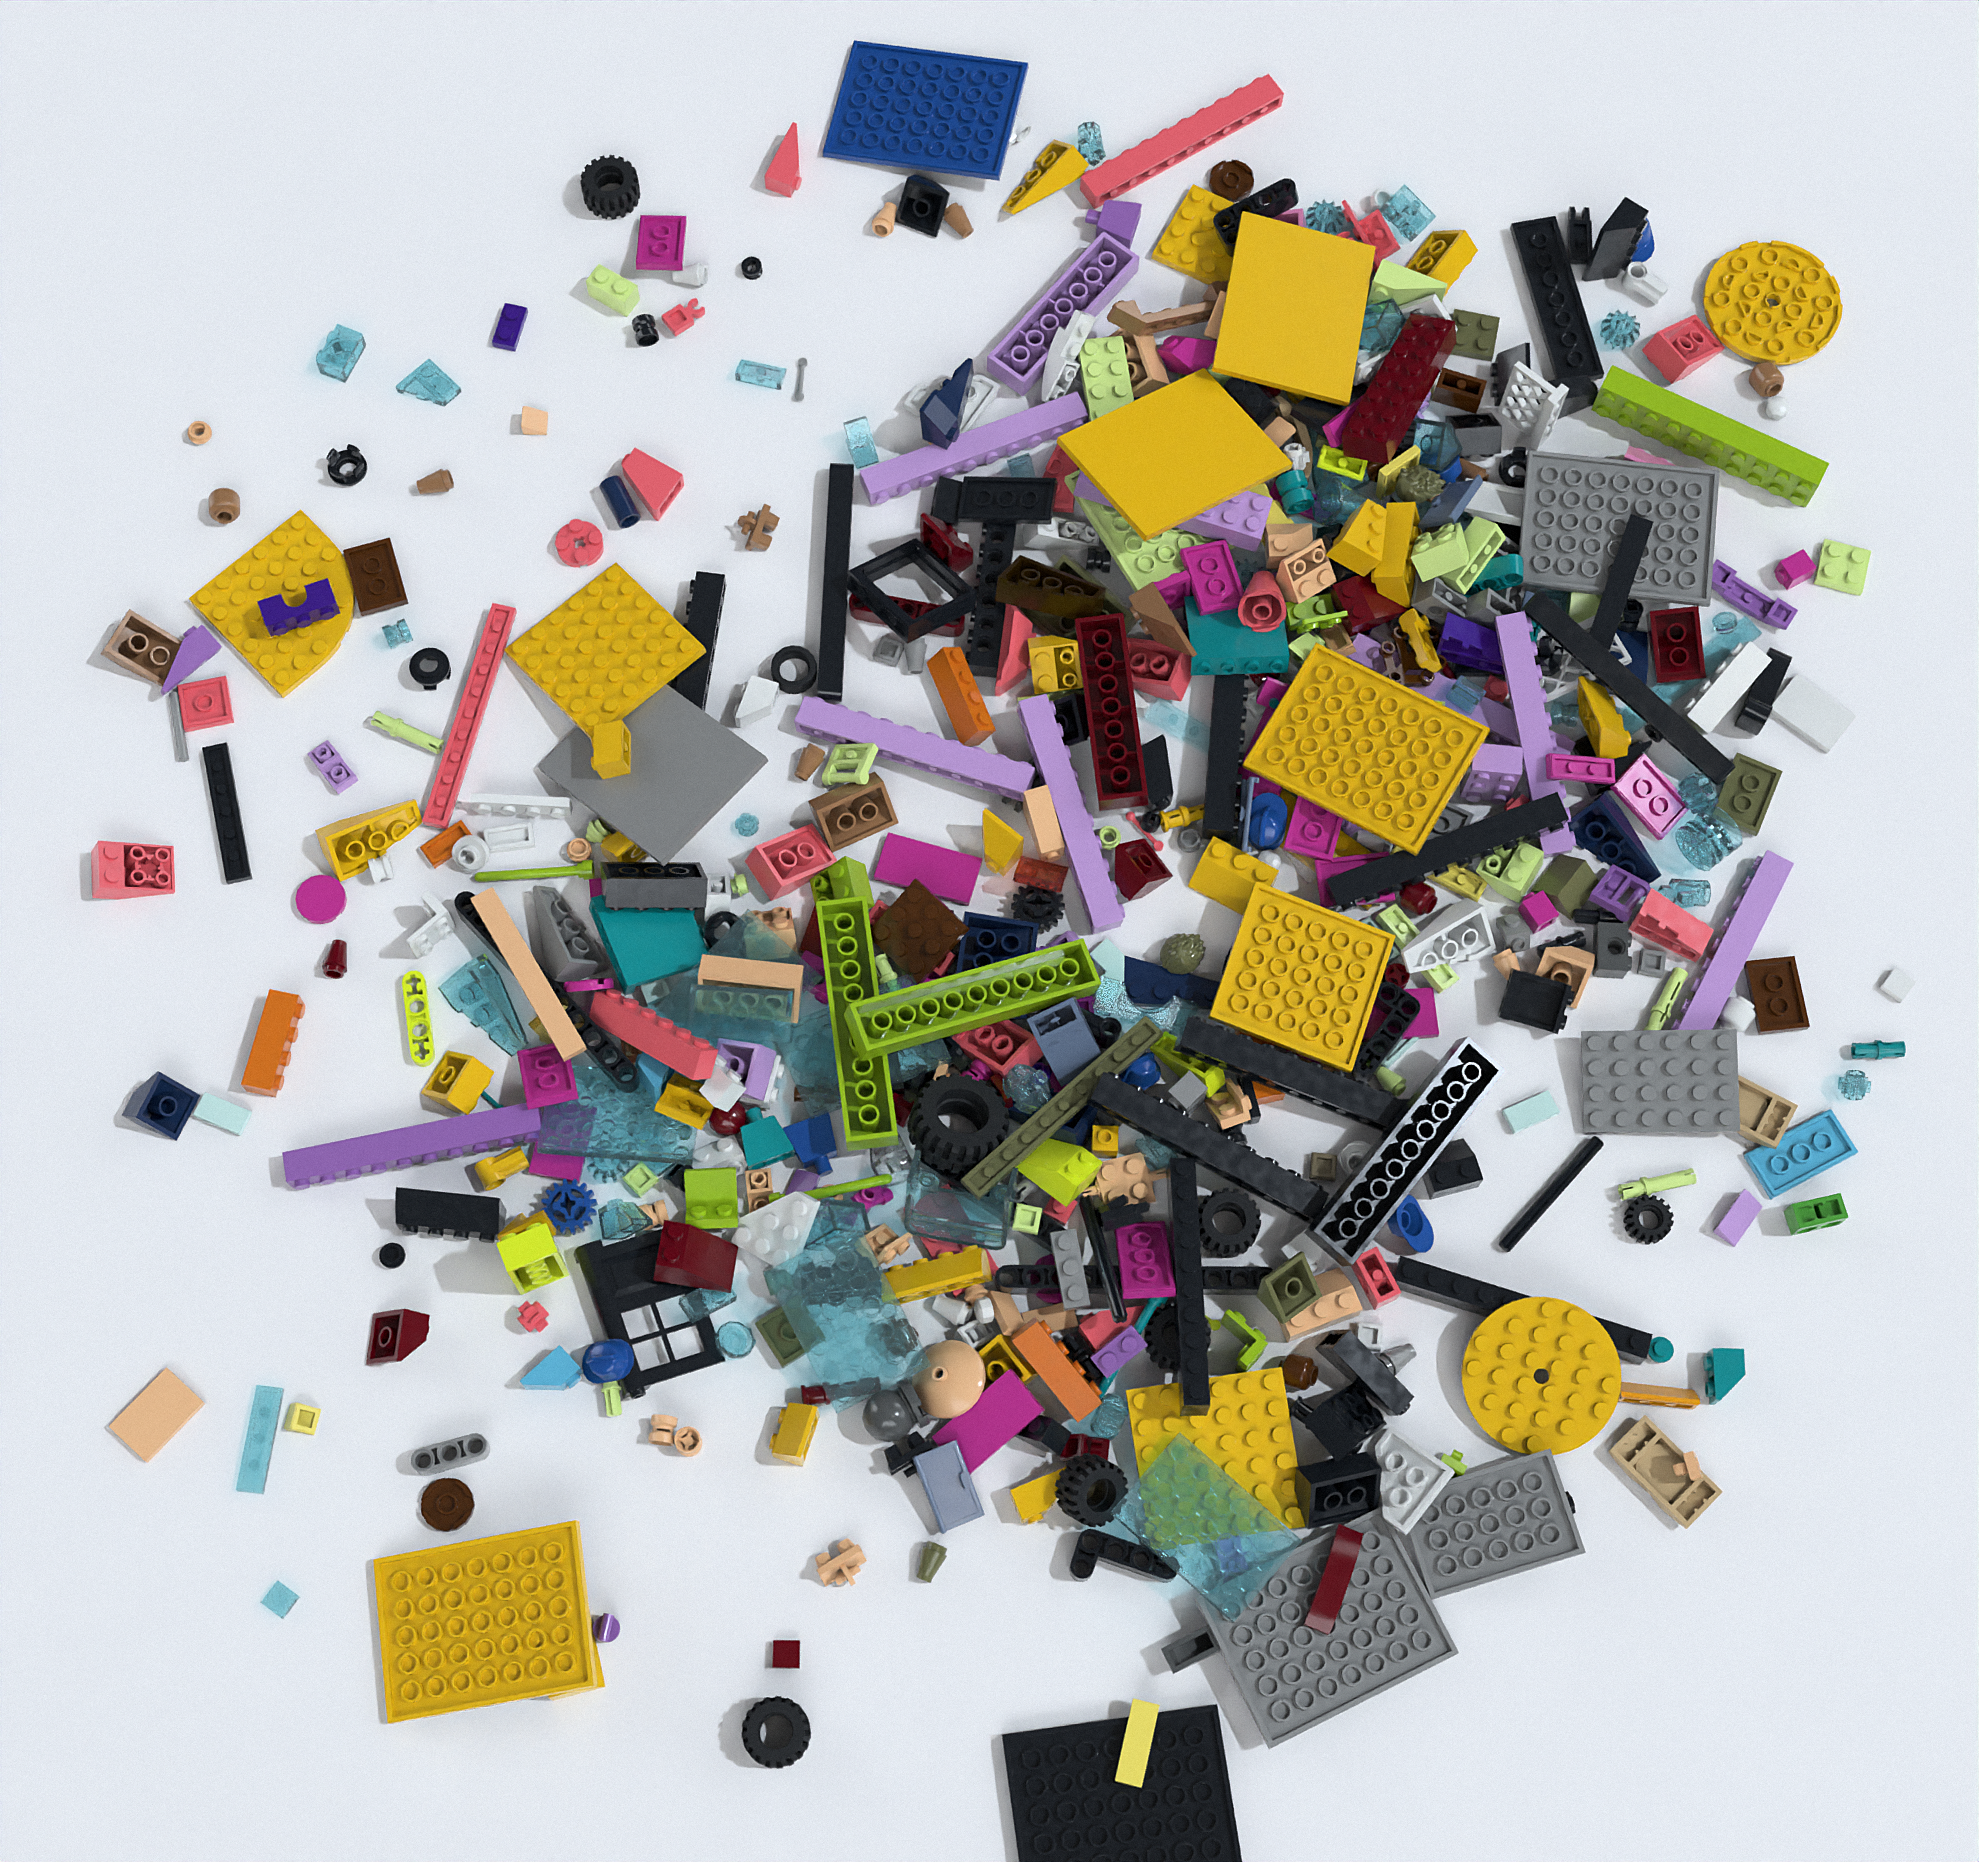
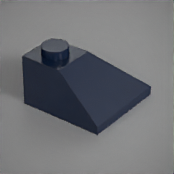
[122,1071,200,1141]

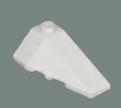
[1401,898,1496,973]

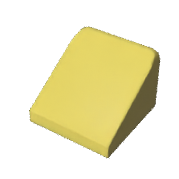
[284,1402,321,1435]

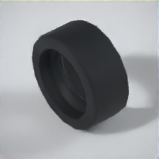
[771,645,817,694]

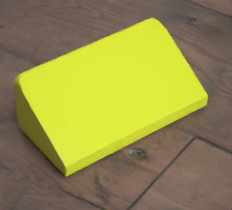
[1317,444,1368,482]

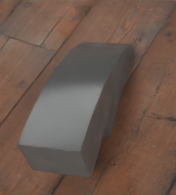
[1161,1625,1221,1674]

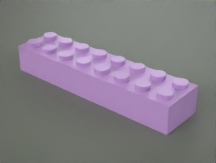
[987,231,1140,397]
[1073,470,1273,552]

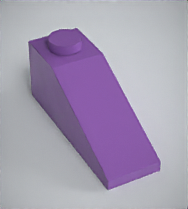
[160,625,222,696]

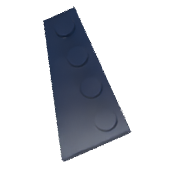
[1123,956,1220,1009]

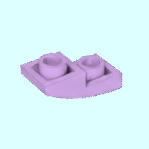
[307,740,359,795]

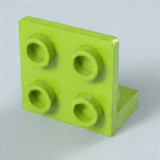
[1285,593,1348,634]
[684,1167,738,1229]
[1220,1309,1268,1373]

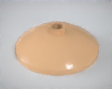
[912,1340,986,1419]

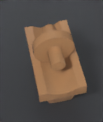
[737,504,780,551]

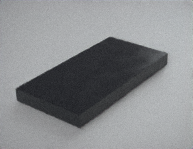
[1290,383,1368,439]
[957,476,1058,525]

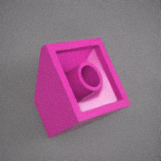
[1157,335,1217,375]

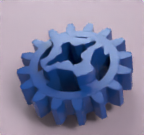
[541,1179,598,1235]

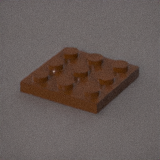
[871,878,970,984]

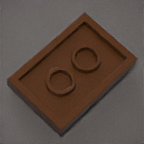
[343,537,409,616]
[1744,956,1810,1035]

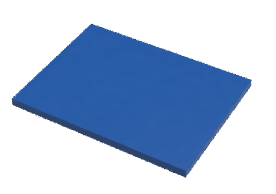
[822,40,1029,181]

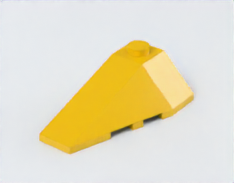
[1002,139,1089,215]
[315,799,422,882]

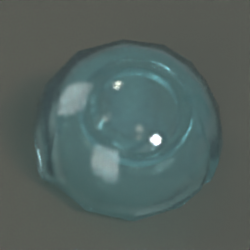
[714,1321,756,1361]

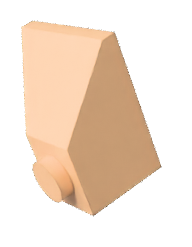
[1264,523,1313,569]
[1535,946,1595,1009]

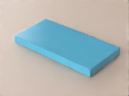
[1744,1109,1858,1200]

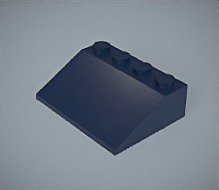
[954,911,1039,1019]

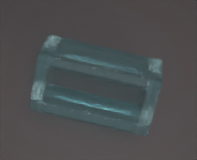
[1446,675,1487,715]

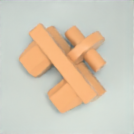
[815,1538,867,1587]

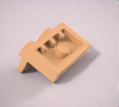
[1204,1078,1252,1130]

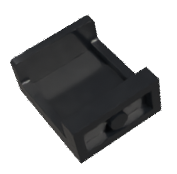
[1497,968,1575,1034]

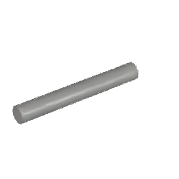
[169,692,189,762]

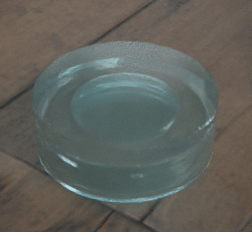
[1712,612,1738,634]

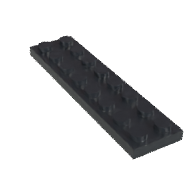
[1510,216,1604,380]

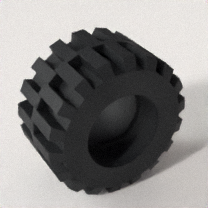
[580,155,640,220]
[1198,1188,1261,1258]
[1144,1303,1211,1373]
[1055,1453,1128,1527]
[741,1696,811,1769]

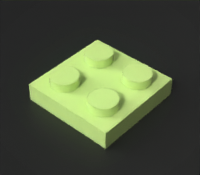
[1814,539,1871,596]

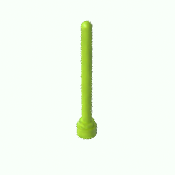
[474,860,595,882]
[769,1174,892,1203]

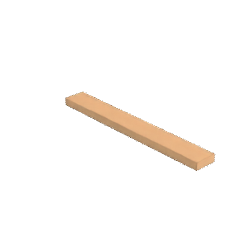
[470,887,587,1062]

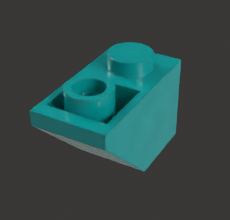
[1703,1348,1746,1405]

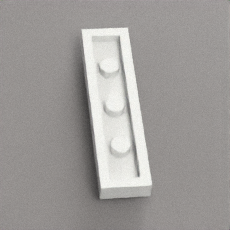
[470,793,573,818]

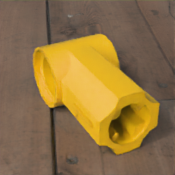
[474,1145,530,1191]

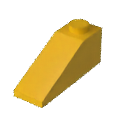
[1009,1467,1066,1525]

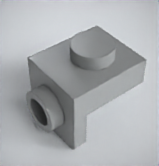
[1496,912,1530,953]

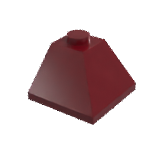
[1115,838,1173,901]
[366,1308,430,1366]

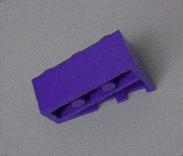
[1436,612,1505,675]

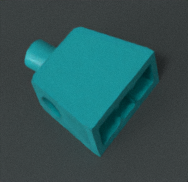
[740,1107,795,1170]

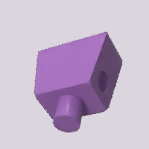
[1085,200,1142,250]

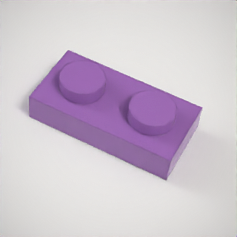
[1090,1323,1148,1378]

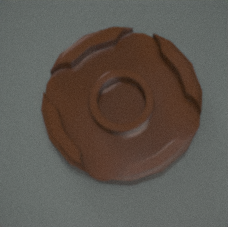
[1209,160,1254,203]
[421,1478,475,1532]

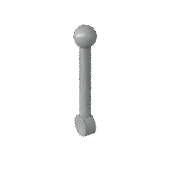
[795,358,807,401]

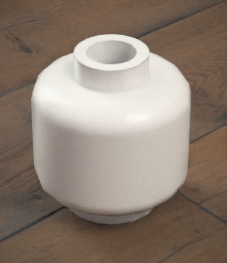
[1718,995,1756,1032]

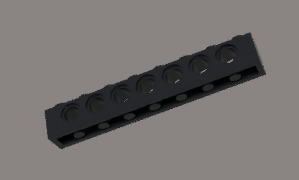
[965,523,1017,678]

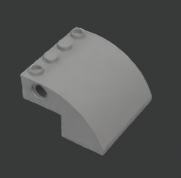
[1411,525,1525,632]

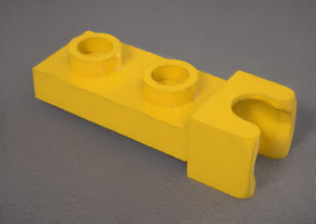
[1399,608,1442,673]

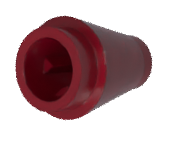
[322,940,347,979]

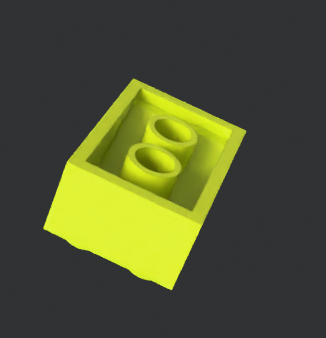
[1015,1138,1103,1207]

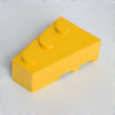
[1325,499,1387,577]

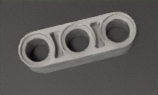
[411,1433,490,1476]

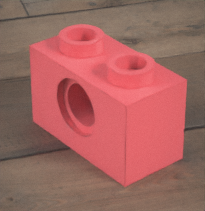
[1351,1246,1402,1310]

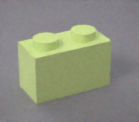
[586,264,640,317]

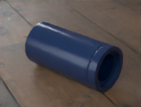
[599,476,641,528]

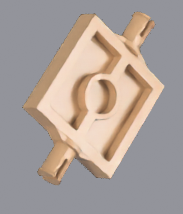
[1081,1152,1166,1205]

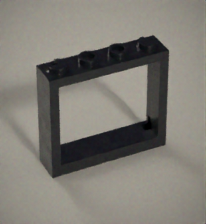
[847,538,977,644]

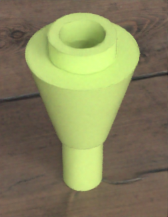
[1366,1059,1407,1097]

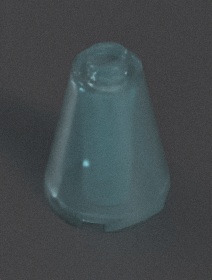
[1312,478,1378,526]

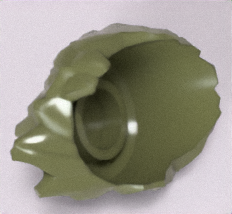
[1395,465,1446,505]
[1159,933,1206,975]

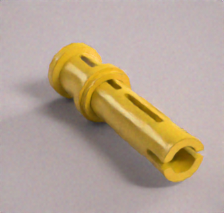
[1158,803,1204,833]

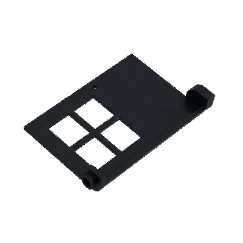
[573,1229,725,1400]

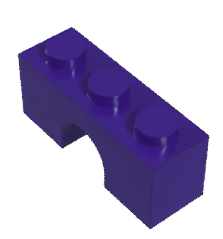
[257,578,340,636]

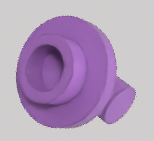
[593,1613,620,1643]

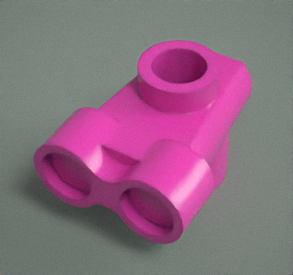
[850,1175,894,1215]

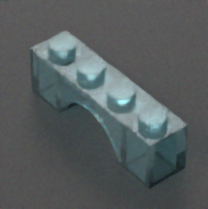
[1092,975,1198,1036]

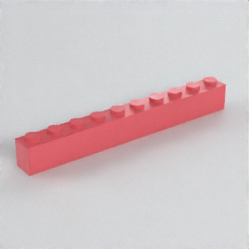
[1080,74,1284,209]

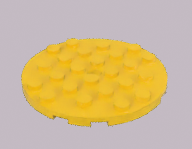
[1703,240,1843,365]
[1461,1296,1621,1455]

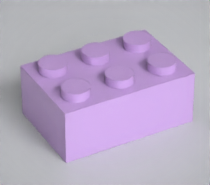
[1460,743,1523,804]

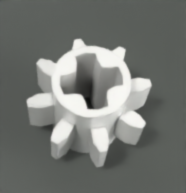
[1283,443,1310,472]

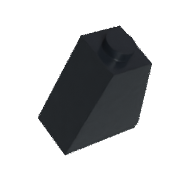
[1536,375,1598,420]
[1141,734,1174,812]

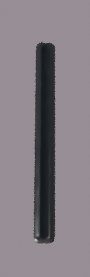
[1499,1136,1604,1252]
[1079,1195,1128,1323]

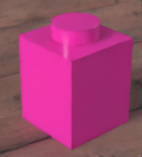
[1774,549,1817,590]
[1518,890,1559,934]

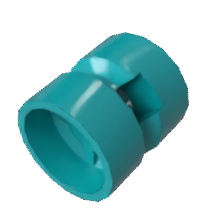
[1275,470,1315,515]

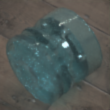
[1675,805,1743,871]

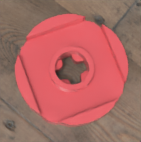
[555,519,604,567]

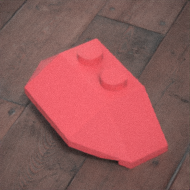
[995,604,1037,697]

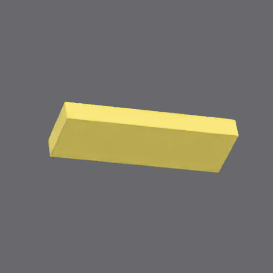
[1115,1698,1160,1788]

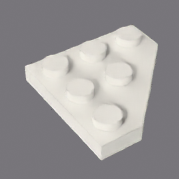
[903,374,1000,434]
[731,1191,821,1274]
[1375,1426,1455,1535]

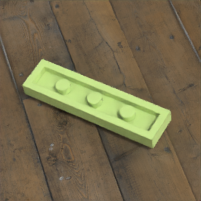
[1375,903,1460,994]

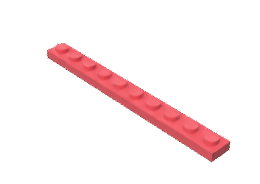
[422,603,517,830]

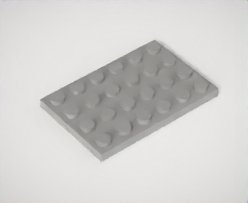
[1581,1029,1740,1133]
[1409,1449,1586,1600]

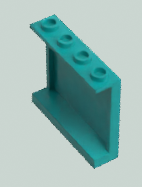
[1183,596,1290,676]
[589,895,713,996]

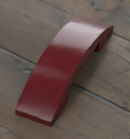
[1303,1524,1363,1635]

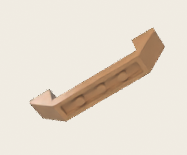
[1106,280,1228,336]

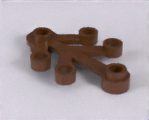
[1379,626,1447,686]

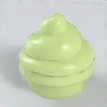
[585,818,611,843]

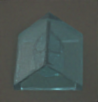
[1412,418,1463,471]

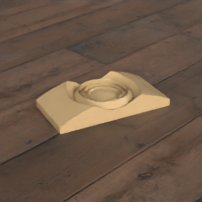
[1737,1075,1798,1149]
[1608,1415,1723,1529]

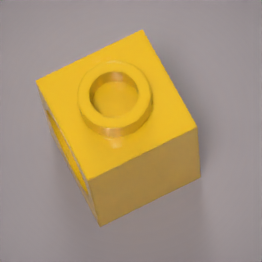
[1091,1125,1118,1159]

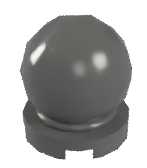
[862,1377,930,1442]

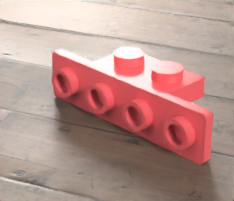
[1341,200,1401,273]

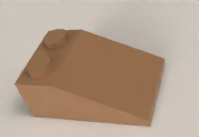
[1128,582,1197,657]
[101,609,182,687]

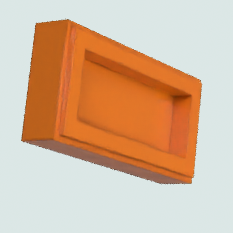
[420,820,472,868]

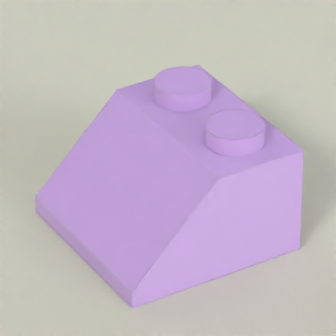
[716,1038,776,1101]

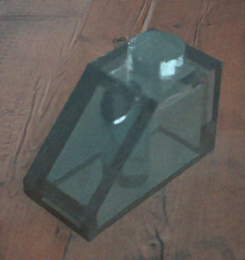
[598,1199,653,1240]

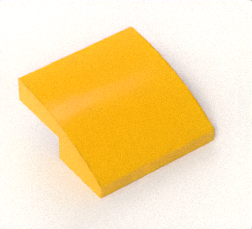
[654,1073,715,1130]

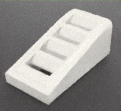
[954,1316,1002,1351]

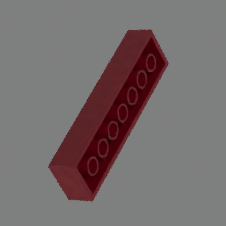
[1341,313,1457,464]
[1075,613,1148,811]

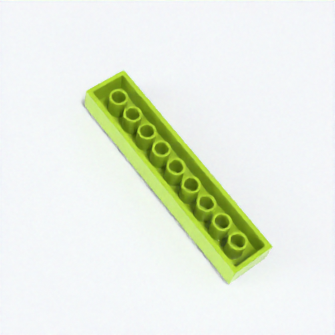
[1591,365,1830,507]
[816,896,899,1151]
[844,938,1102,1061]

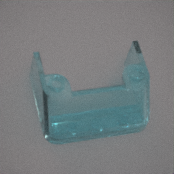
[904,1150,1018,1250]

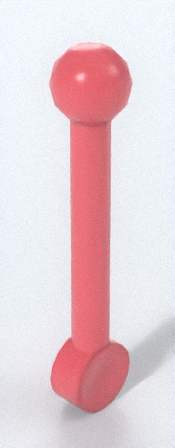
[1126,811,1164,851]

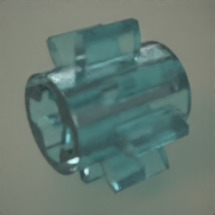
[1838,1070,1872,1101]

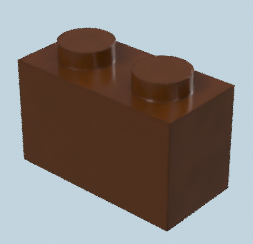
[1432,367,1487,414]

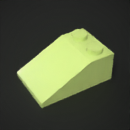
[1366,259,1448,314]

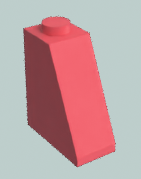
[621,448,684,521]

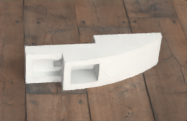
[1042,309,1096,402]

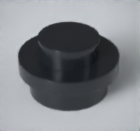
[379,1243,406,1269]

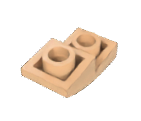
[745,1168,773,1213]

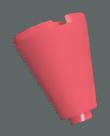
[1238,571,1287,632]

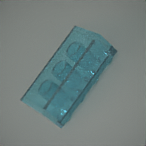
[687,984,794,1043]

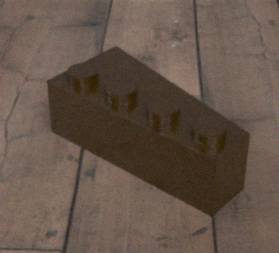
[995,555,1106,620]

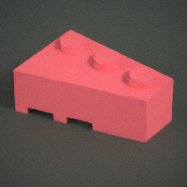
[1628,888,1714,963]

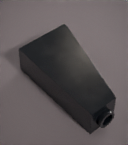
[1315,1330,1414,1416]

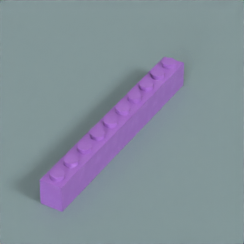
[282,1103,546,1190]

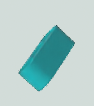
[1456,554,1524,598]

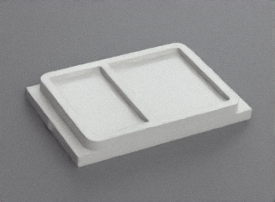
[1464,478,1524,526]

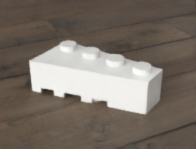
[1681,641,1772,735]

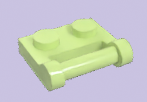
[822,743,879,786]

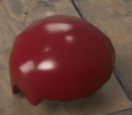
[708,1100,746,1136]

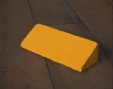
[1618,1382,1700,1410]

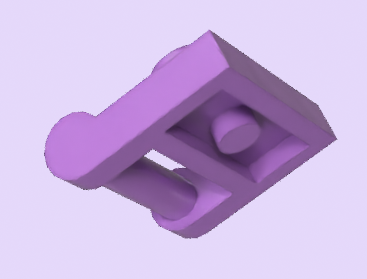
[1588,864,1651,922]

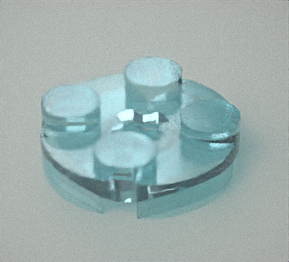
[1002,1064,1051,1114]

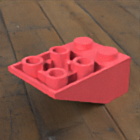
[91,841,175,900]

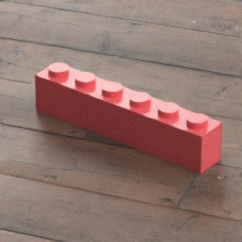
[589,989,718,1080]

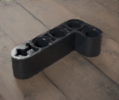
[1213,178,1299,258]
[1734,647,1792,736]
[1352,982,1420,1082]
[1069,1529,1179,1583]

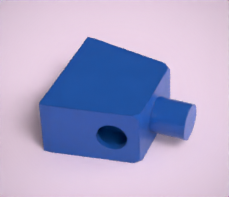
[783,1111,837,1177]

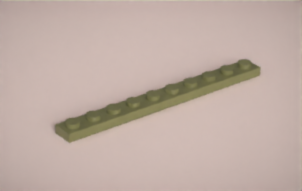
[961,1016,1163,1201]

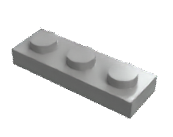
[1050,1228,1091,1311]

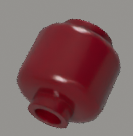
[1399,882,1438,916]

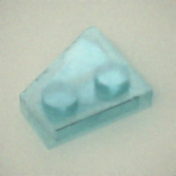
[395,359,462,407]

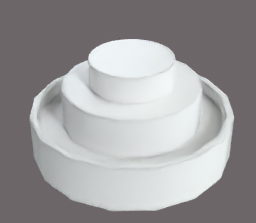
[452,835,490,872]
[1340,1141,1372,1175]

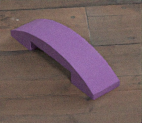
[1712,559,1798,630]

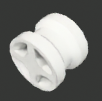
[368,854,394,883]

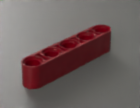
[849,594,965,638]

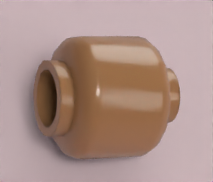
[1749,362,1784,397]
[209,488,240,524]

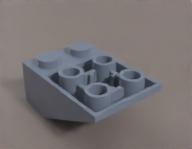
[1027,996,1102,1087]

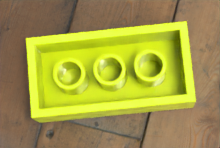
[496,1223,569,1295]

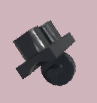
[884,1431,933,1479]

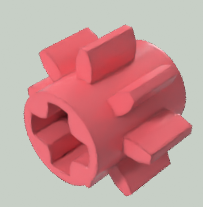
[517,1301,550,1333]

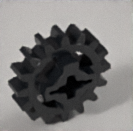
[1011,879,1065,934]

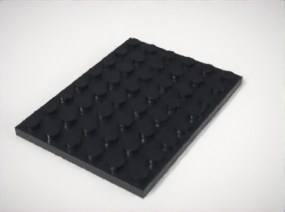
[1002,1704,1242,1862]

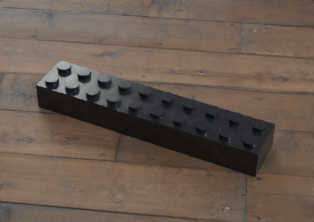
[1304,1036,1505,1267]

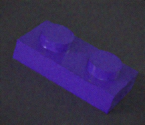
[492,303,528,352]

